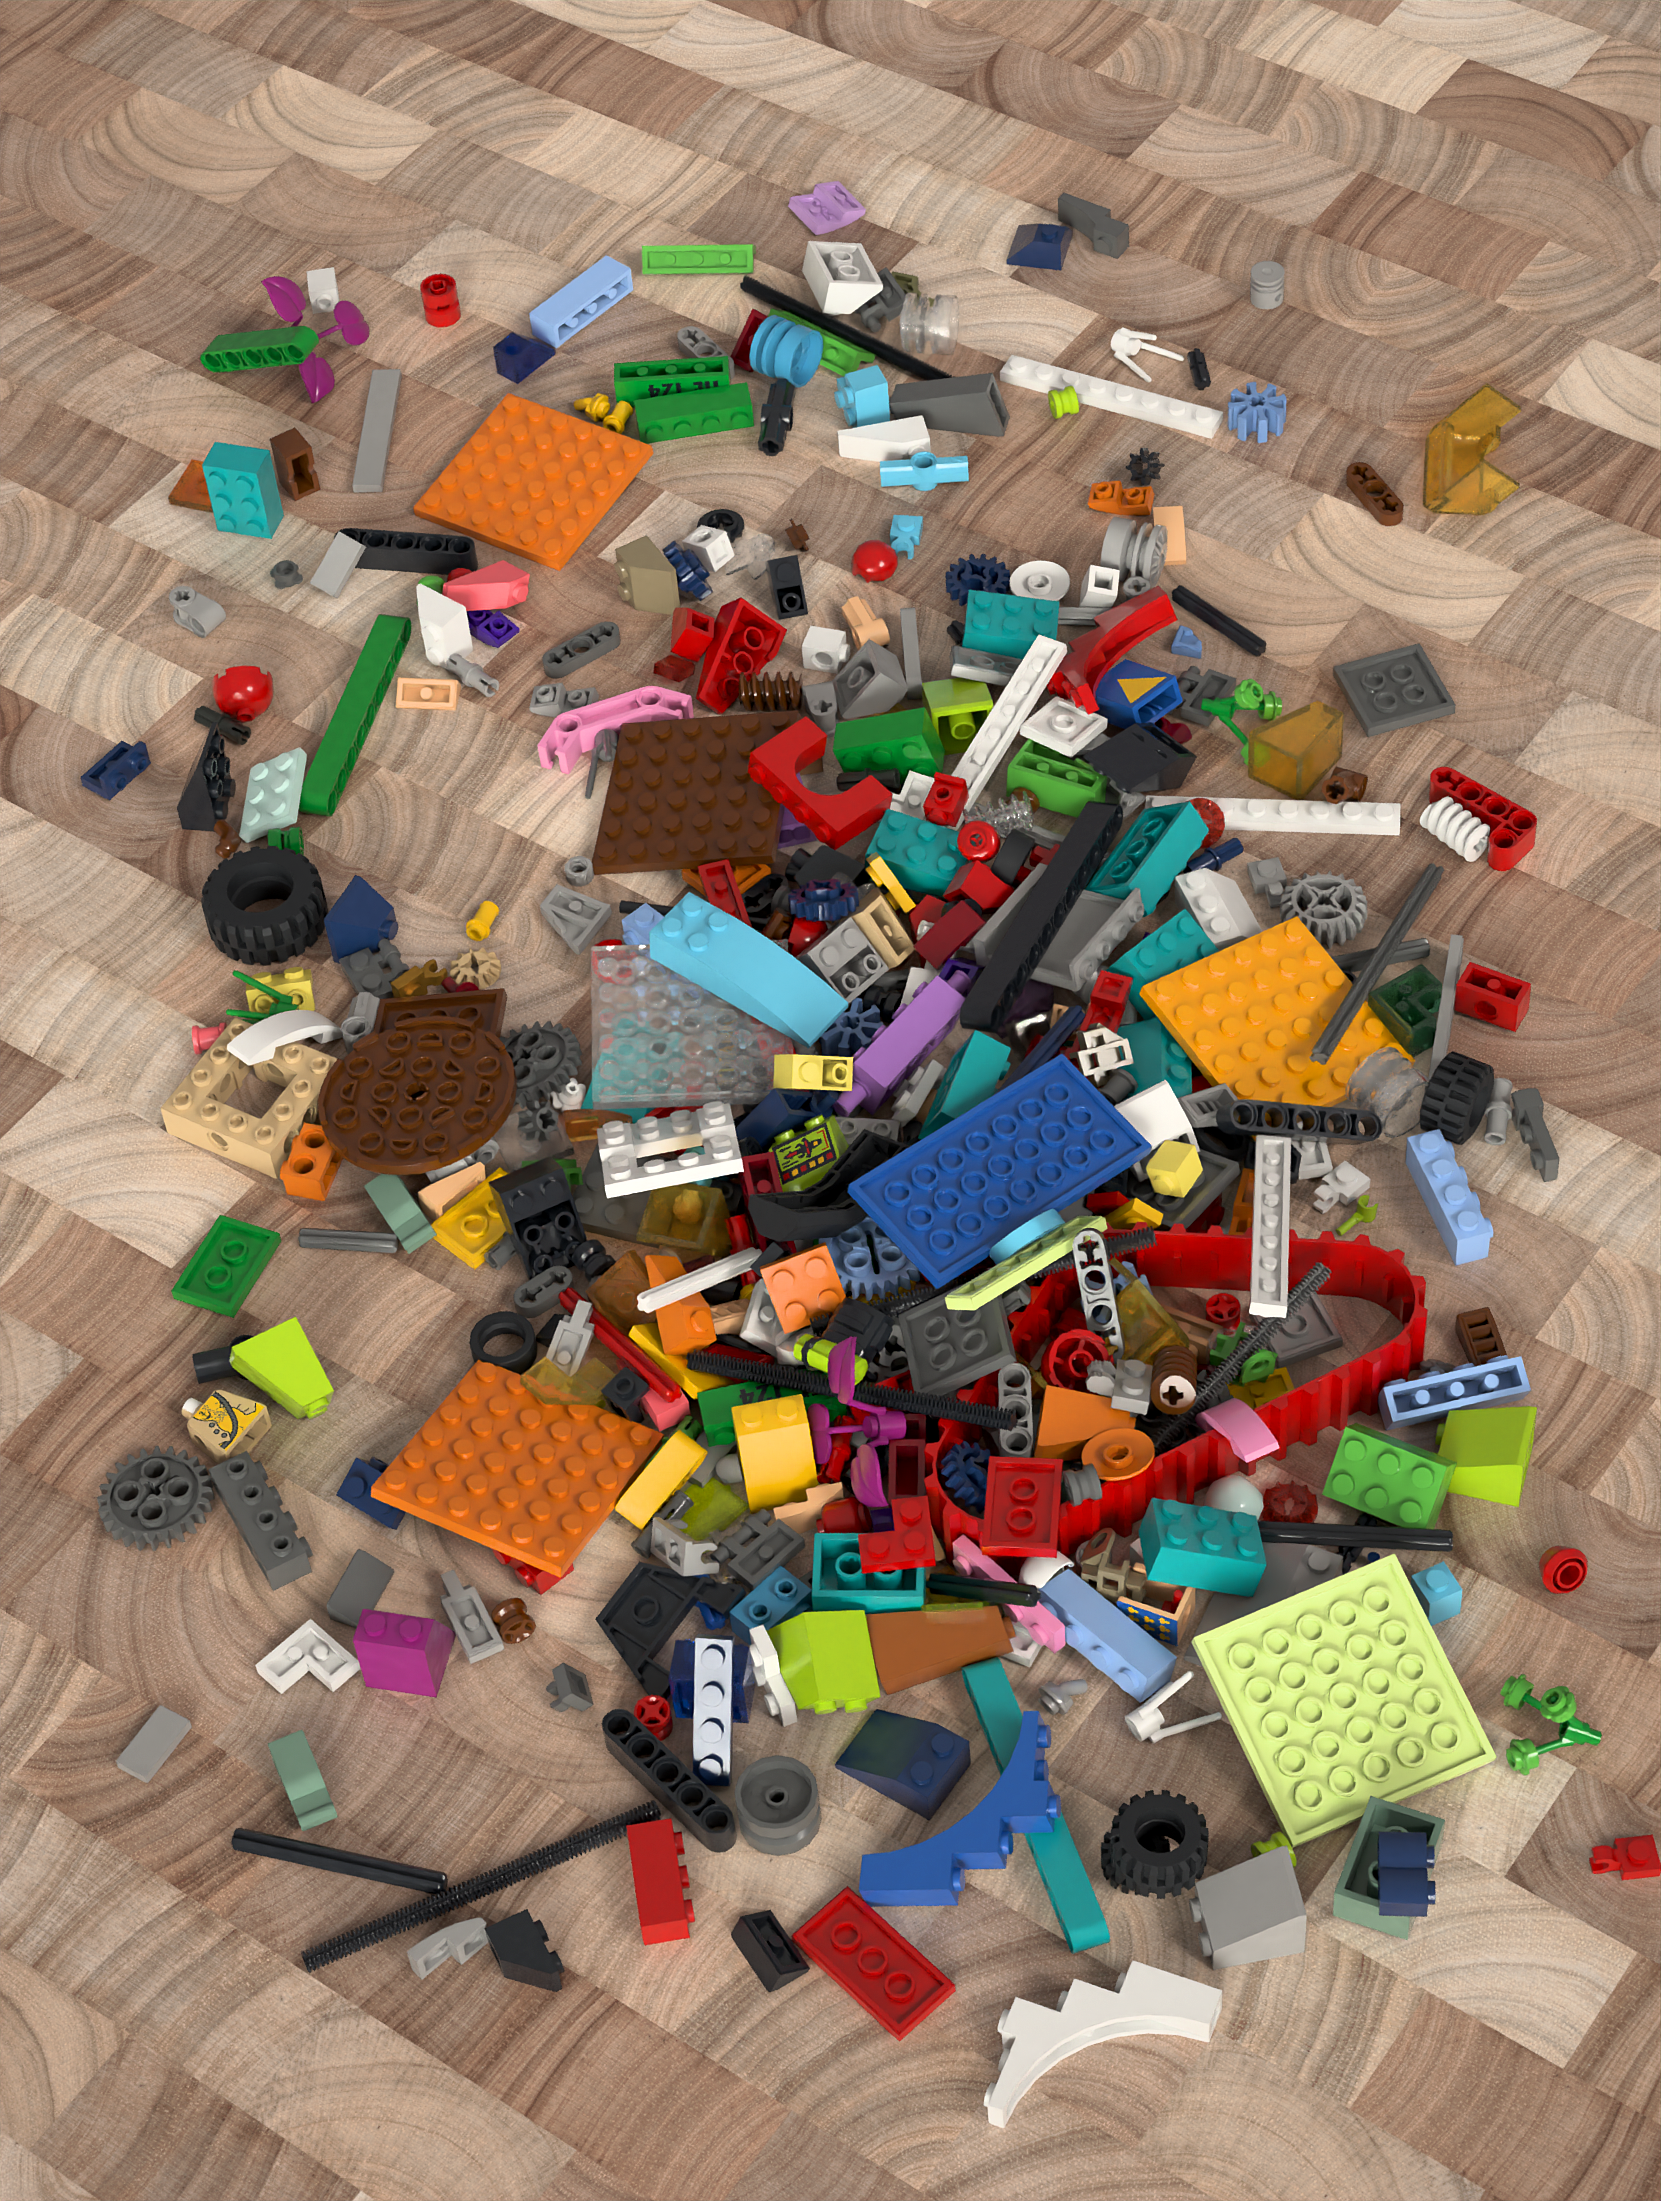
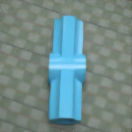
[880,451,969,491]

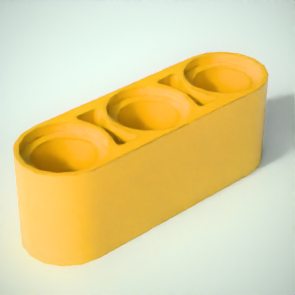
[615,1430,708,1531]

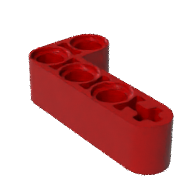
[1429,767,1537,871]

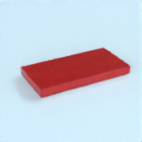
[791,1886,956,2042]

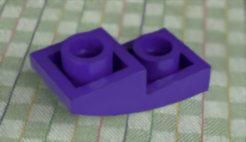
[466,610,520,648]

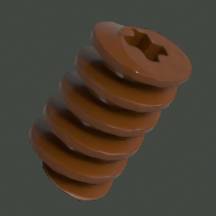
[739,672,803,711]
[1150,1344,1198,1415]

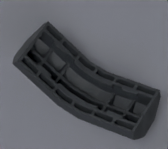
[748,1129,910,1242]

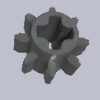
[517,1100,559,1142]

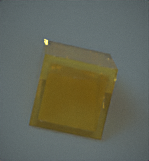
[1248,701,1344,800]
[636,1183,731,1257]

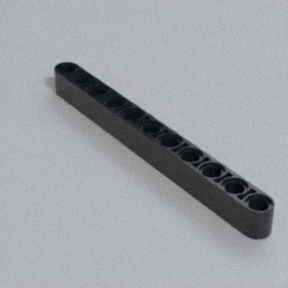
[960,801,1123,1033]

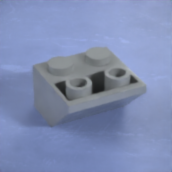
[795,917,889,1004]

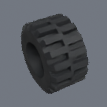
[1420,1051,1494,1145]
[1110,1790,1209,1899]

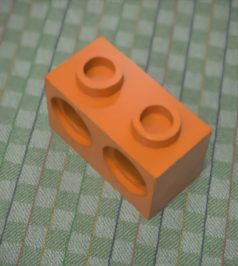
[280,1123,343,1201]

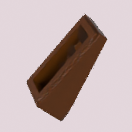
[1455,1307,1507,1367]

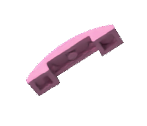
[1195,1398,1279,1463]

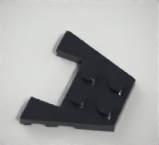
[595,1561,747,1700]

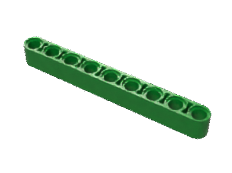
[299,614,412,817]

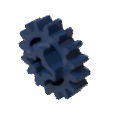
[662,541,713,601]
[946,554,1010,606]
[788,879,859,922]
[941,1441,991,1514]

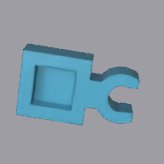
[890,515,923,559]

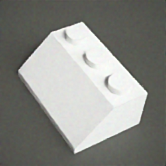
[802,241,883,316]
[1175,868,1263,951]

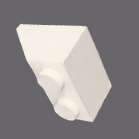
[416,583,473,670]

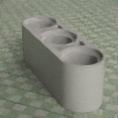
[997,1363,1033,1458]

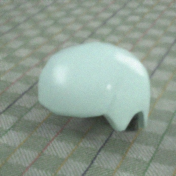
[1204,1475,1264,1520]

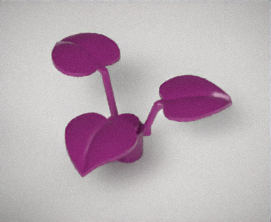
[261,276,370,404]
[806,1337,906,1507]

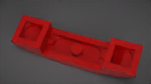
[1064,970,1133,1079]

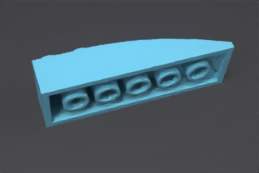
[649,892,848,1048]

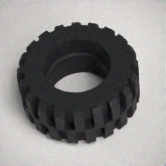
[201,845,328,966]

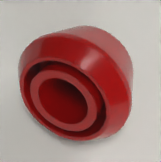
[1539,1545,1588,1594]

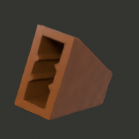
[865,1606,1016,1695]

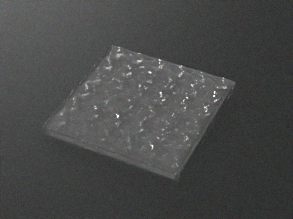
[591,940,795,1110]

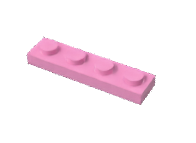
[953,1534,1065,1654]

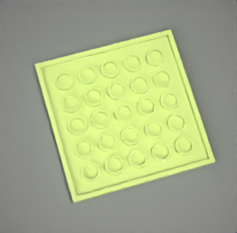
[1191,1553,1497,1848]

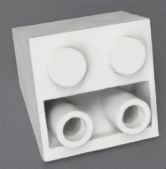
[1114,1080,1200,1182]

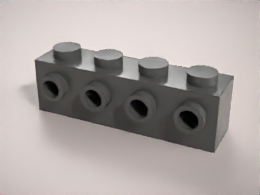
[208,1451,313,1591]

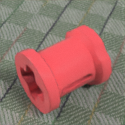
[192,1022,227,1055]

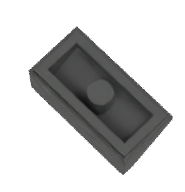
[327,1549,394,1628]

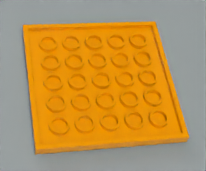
[1139,916,1415,1142]

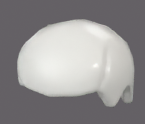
[1019,1551,1074,1591]

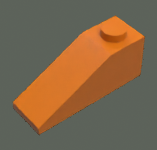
[644,1255,717,1356]

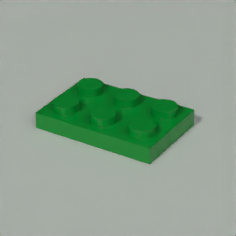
[171,1215,281,1318]

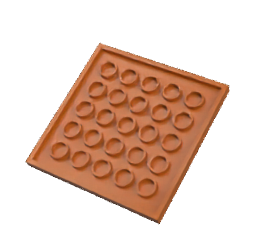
[413,393,654,571]
[371,1359,665,1578]

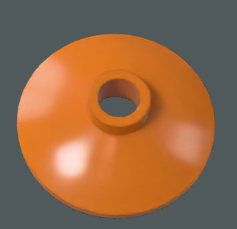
[1081,1428,1155,1481]

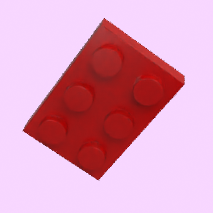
[982,1456,1063,1558]

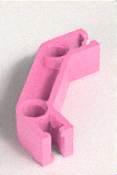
[538,686,694,774]

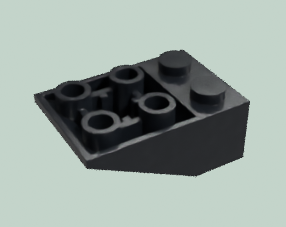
[177,722,236,832]
[1084,722,1197,794]
[488,1156,587,1280]

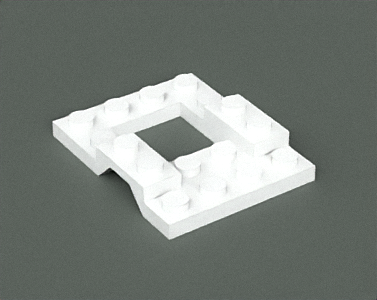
[597,1101,744,1198]

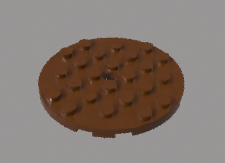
[318,1016,517,1175]

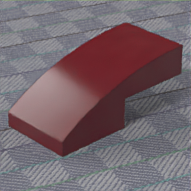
[913,900,987,970]

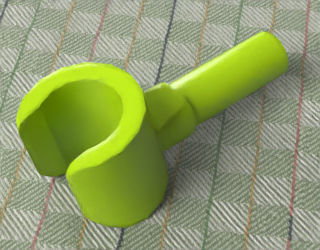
[1336,1195,1378,1236]

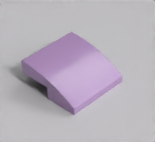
[788,181,866,235]

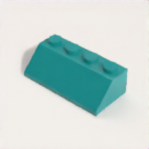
[1085,801,1209,917]
[1116,1017,1192,1102]

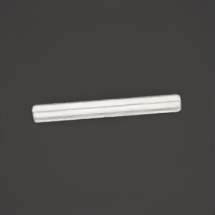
[637,1247,762,1313]

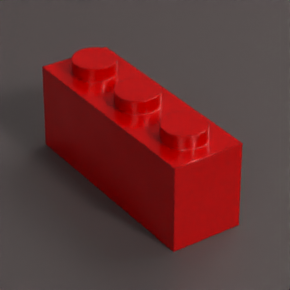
[626,1818,695,1946]

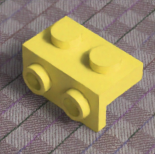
[246,967,315,1014]

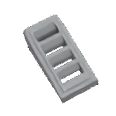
[1177,1083,1240,1128]

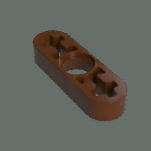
[1346,462,1404,526]

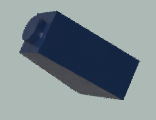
[735,1088,832,1153]

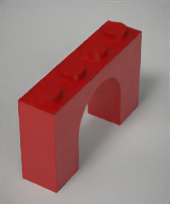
[748,716,893,850]

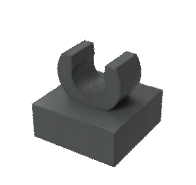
[546,1662,594,1712]

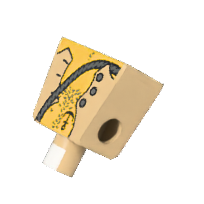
[182,1390,272,1464]

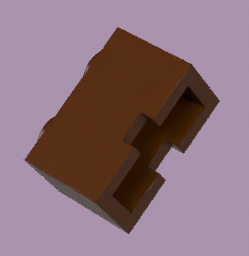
[270,428,320,501]

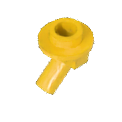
[574,393,610,422]

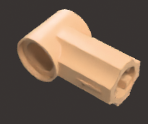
[842,596,890,651]

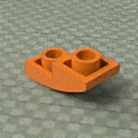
[1088,480,1154,516]

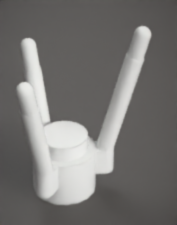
[1111,327,1184,382]
[1125,1671,1222,1744]

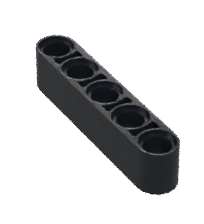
[334,528,478,575]
[1216,1099,1383,1145]
[602,1709,737,1853]

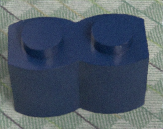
[1377,1831,1436,1917]

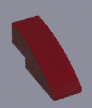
[888,1414,927,1508]

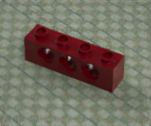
[738,1151,797,1254]

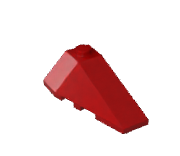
[695,597,787,715]

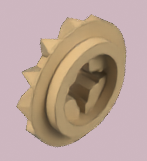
[449,947,501,990]

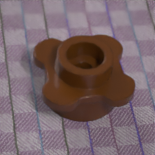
[785,519,810,551]

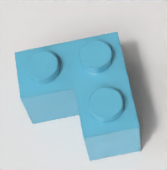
[834,365,890,428]

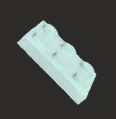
[239,747,307,843]

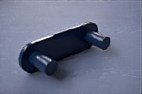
[809,1090,840,1119]

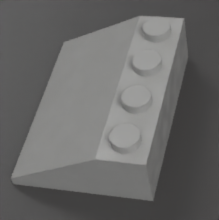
[1184,1542,1343,1667]

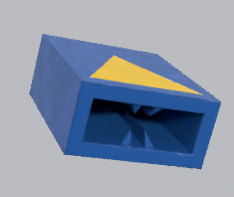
[1094,659,1183,729]

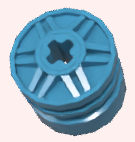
[749,315,823,388]

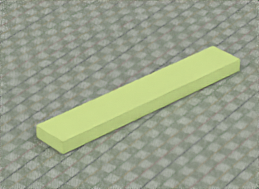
[945,1216,1108,1310]

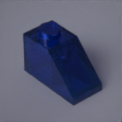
[493,332,556,384]

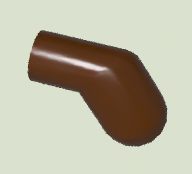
[214,820,241,859]

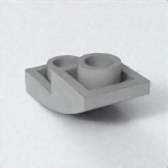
[529,683,599,717]

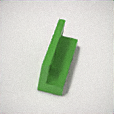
[642,244,756,274]
[768,308,876,377]

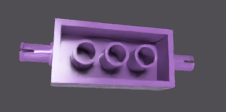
[832,970,972,1117]

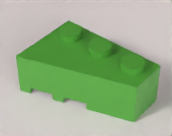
[1006,738,1107,818]

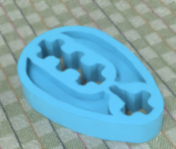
[989,1209,1065,1265]

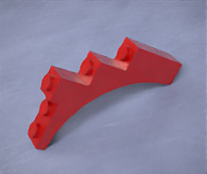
[1045,585,1178,715]

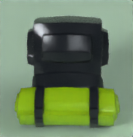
[793,1297,894,1385]

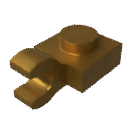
[391,959,448,998]

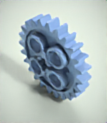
[819,1215,920,1301]

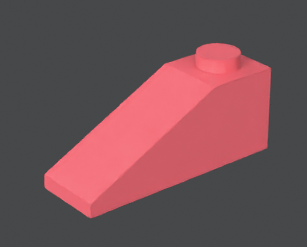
[442,560,530,611]

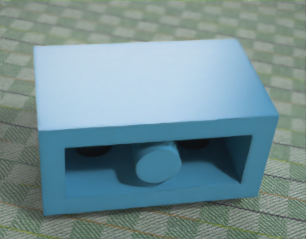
[729,1565,813,1645]

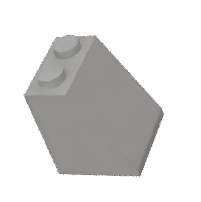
[1189,1846,1307,1970]

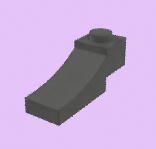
[1058,192,1129,259]

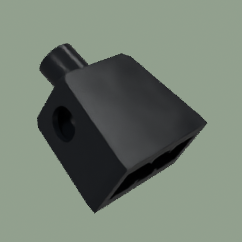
[790,845,871,923]

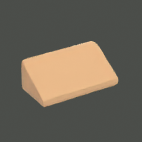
[396,678,461,710]

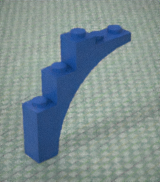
[859,1711,1061,1907]

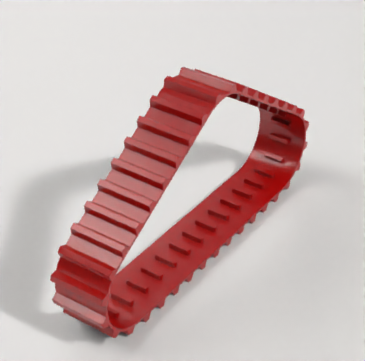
[924,1222,1428,1576]

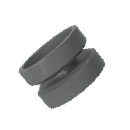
[734,1755,822,1856]

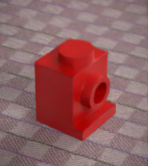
[923,772,969,827]

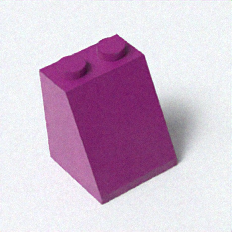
[353,1609,456,1698]

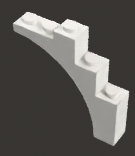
[984,1960,1222,2128]

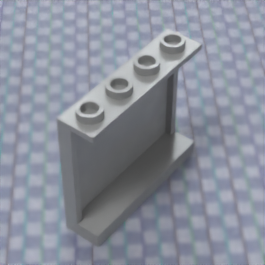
[972,863,1144,992]

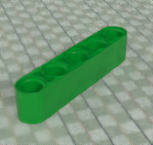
[200,326,319,373]

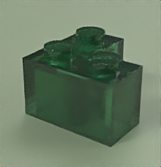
[1368,964,1442,1057]

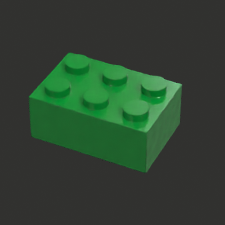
[833,707,945,784]

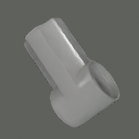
[341,992,380,1054]

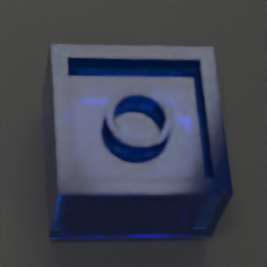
[669,1639,755,1724]

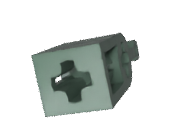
[364,1174,437,1254]
[268,1730,338,1831]

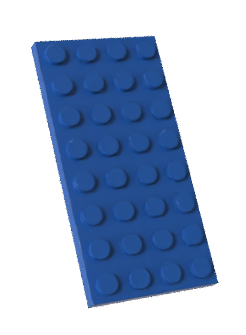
[848,1054,1152,1289]

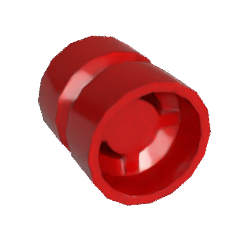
[420,274,461,328]

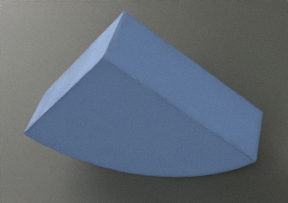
[1171,625,1202,659]

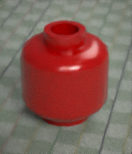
[957,820,1001,863]
[816,1497,873,1533]

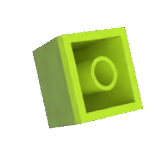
[921,677,993,755]
[229,1316,334,1420]
[1432,1406,1537,1507]
[766,1610,881,1715]

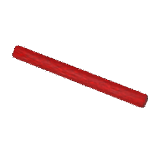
[558,1287,682,1403]

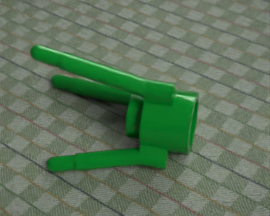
[226,970,299,1025]

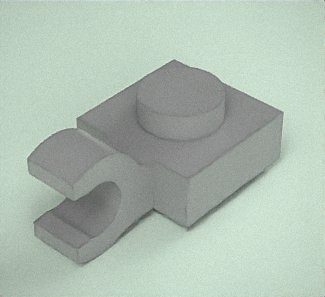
[1247,857,1287,908]

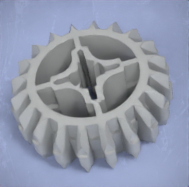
[1280,870,1368,949]

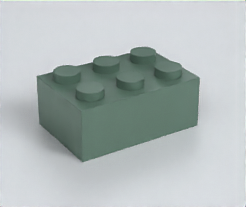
[1333,1796,1445,1940]

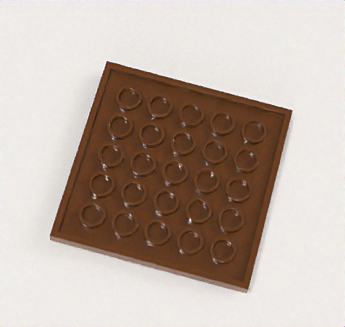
[592,710,802,875]

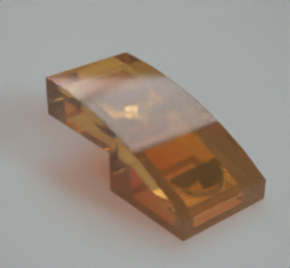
[563,1109,633,1143]

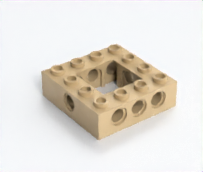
[160,1017,337,1179]

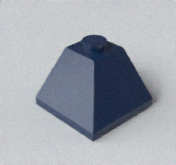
[1007,223,1073,271]
[324,875,398,964]

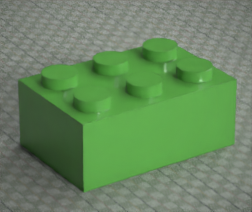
[1322,1423,1457,1529]

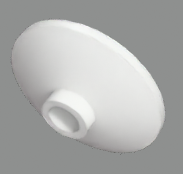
[1010,561,1070,601]

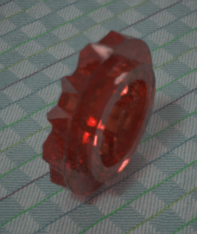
[1186,798,1225,849]
[1261,1480,1318,1523]

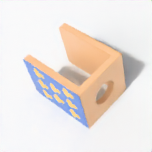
[1117,1562,1196,1647]

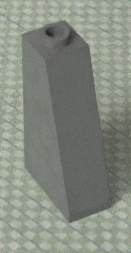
[889,373,1010,437]

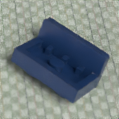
[80,741,151,801]
[336,1457,406,1530]

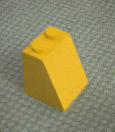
[731,1394,818,1514]

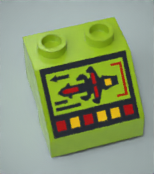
[769,1114,849,1192]

